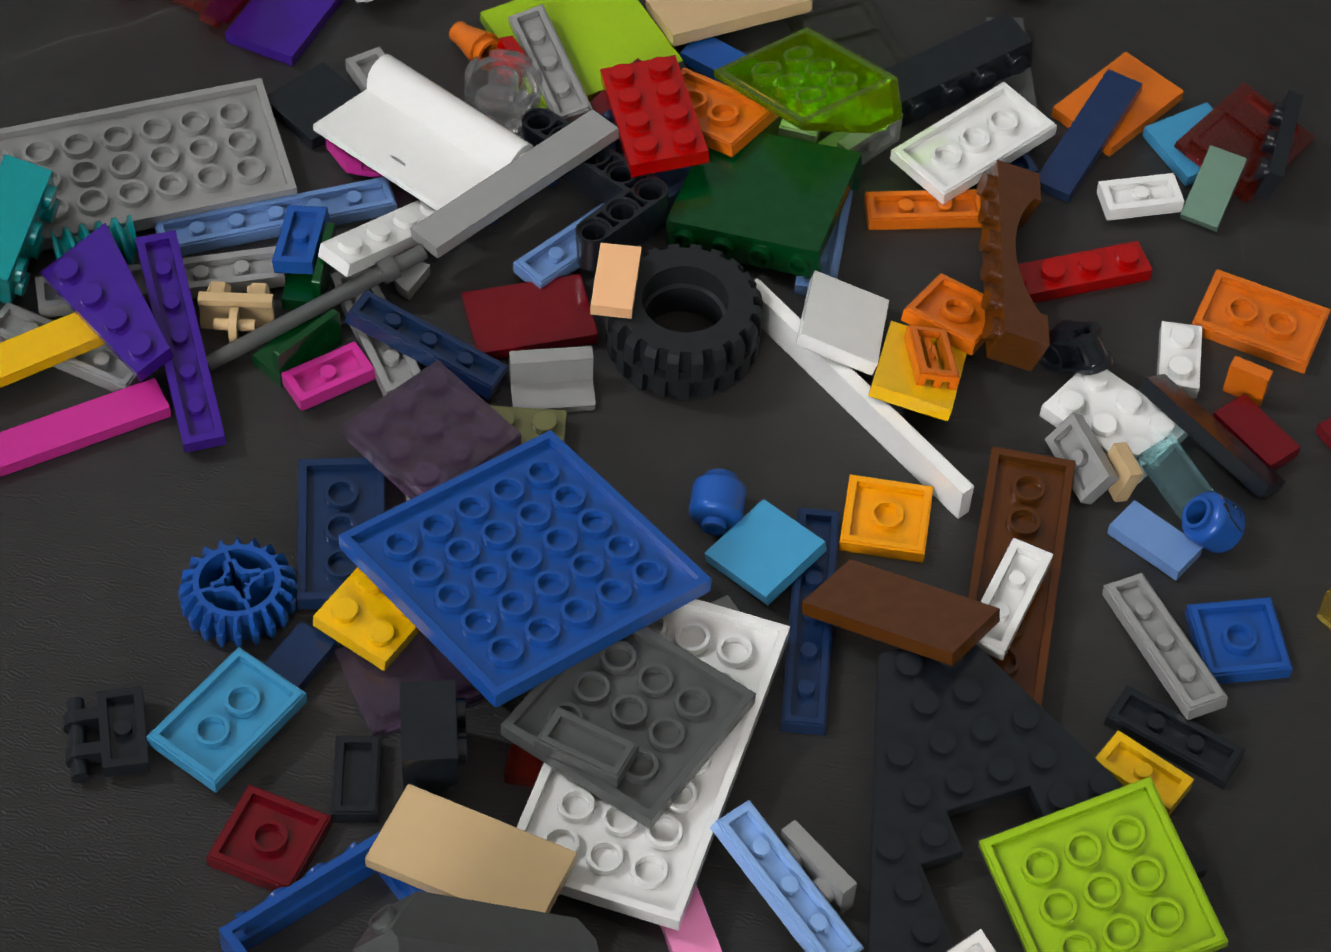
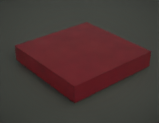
[206,784,333,891]

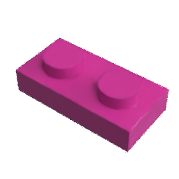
[281,341,375,412]

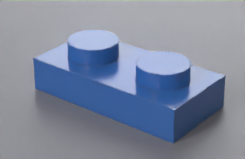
[272,205,330,274]

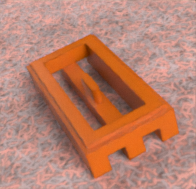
[904,325,960,390]

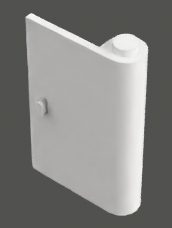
[313,54,534,211]

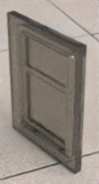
[785,0,907,102]

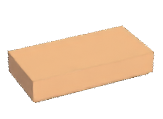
[590,243,642,319]

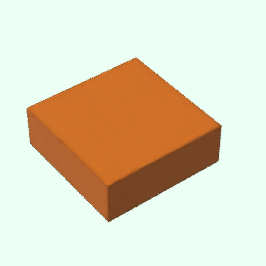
[1222,355,1273,406]

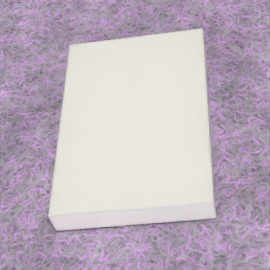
[795,270,889,375]

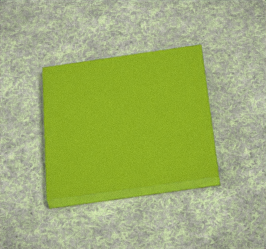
[480,0,684,110]
[979,777,1228,952]

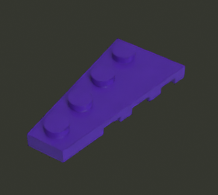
[40,223,174,382]

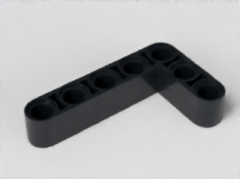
[521,108,669,271]

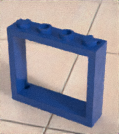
[219,832,426,952]

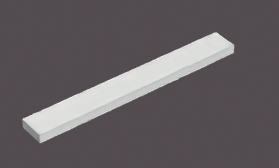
[755,278,974,519]

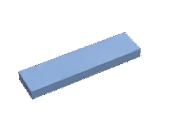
[710,800,864,952]

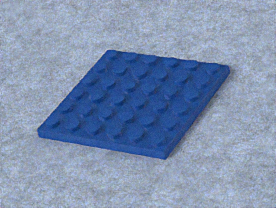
[338,430,712,708]

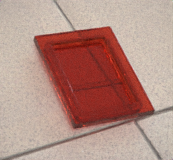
[1174,82,1316,203]

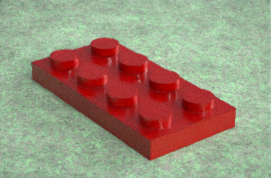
[600,55,709,178]

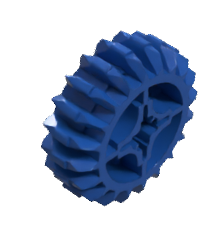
[178,536,298,648]

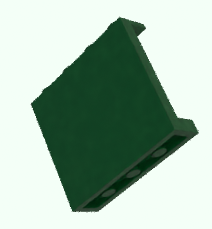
[666,132,862,278]

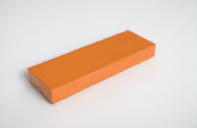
[864,189,981,230]

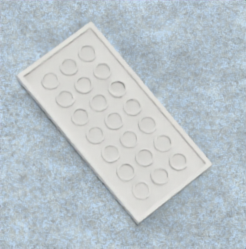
[516,599,790,931]

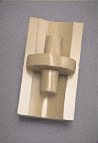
[197,281,275,343]

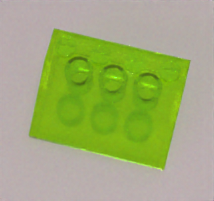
[713,27,903,134]

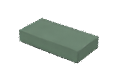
[1180,145,1247,232]

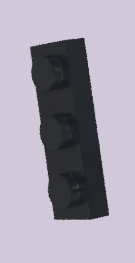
[1253,90,1304,201]

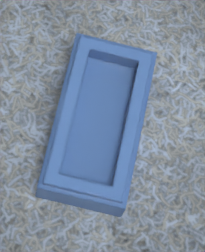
[1107,500,1203,581]

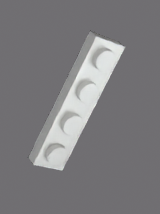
[318,200,436,277]

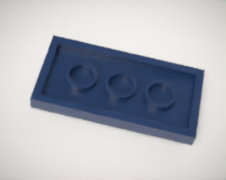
[297,457,385,609]

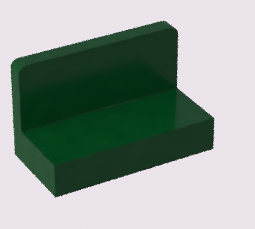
[281,222,336,310]
[252,308,342,388]

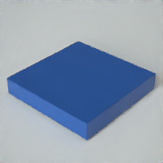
[1184,597,1293,684]

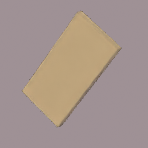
[646,0,812,47]
[365,784,577,913]

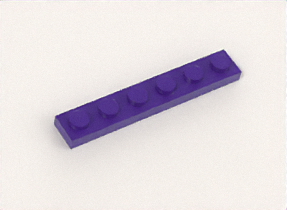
[135,230,226,453]

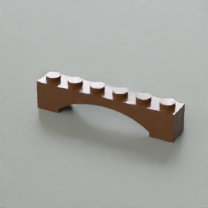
[977,160,1050,371]

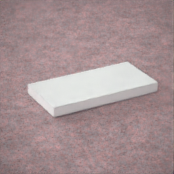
[890,82,1057,204]

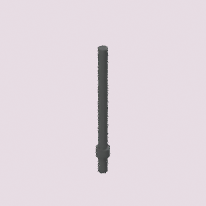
[206,244,428,371]

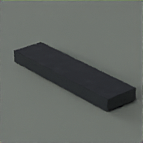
[1139,374,1286,498]

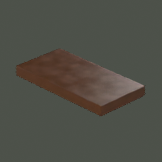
[802,559,1000,666]

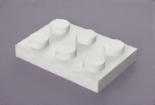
[1039,369,1188,484]

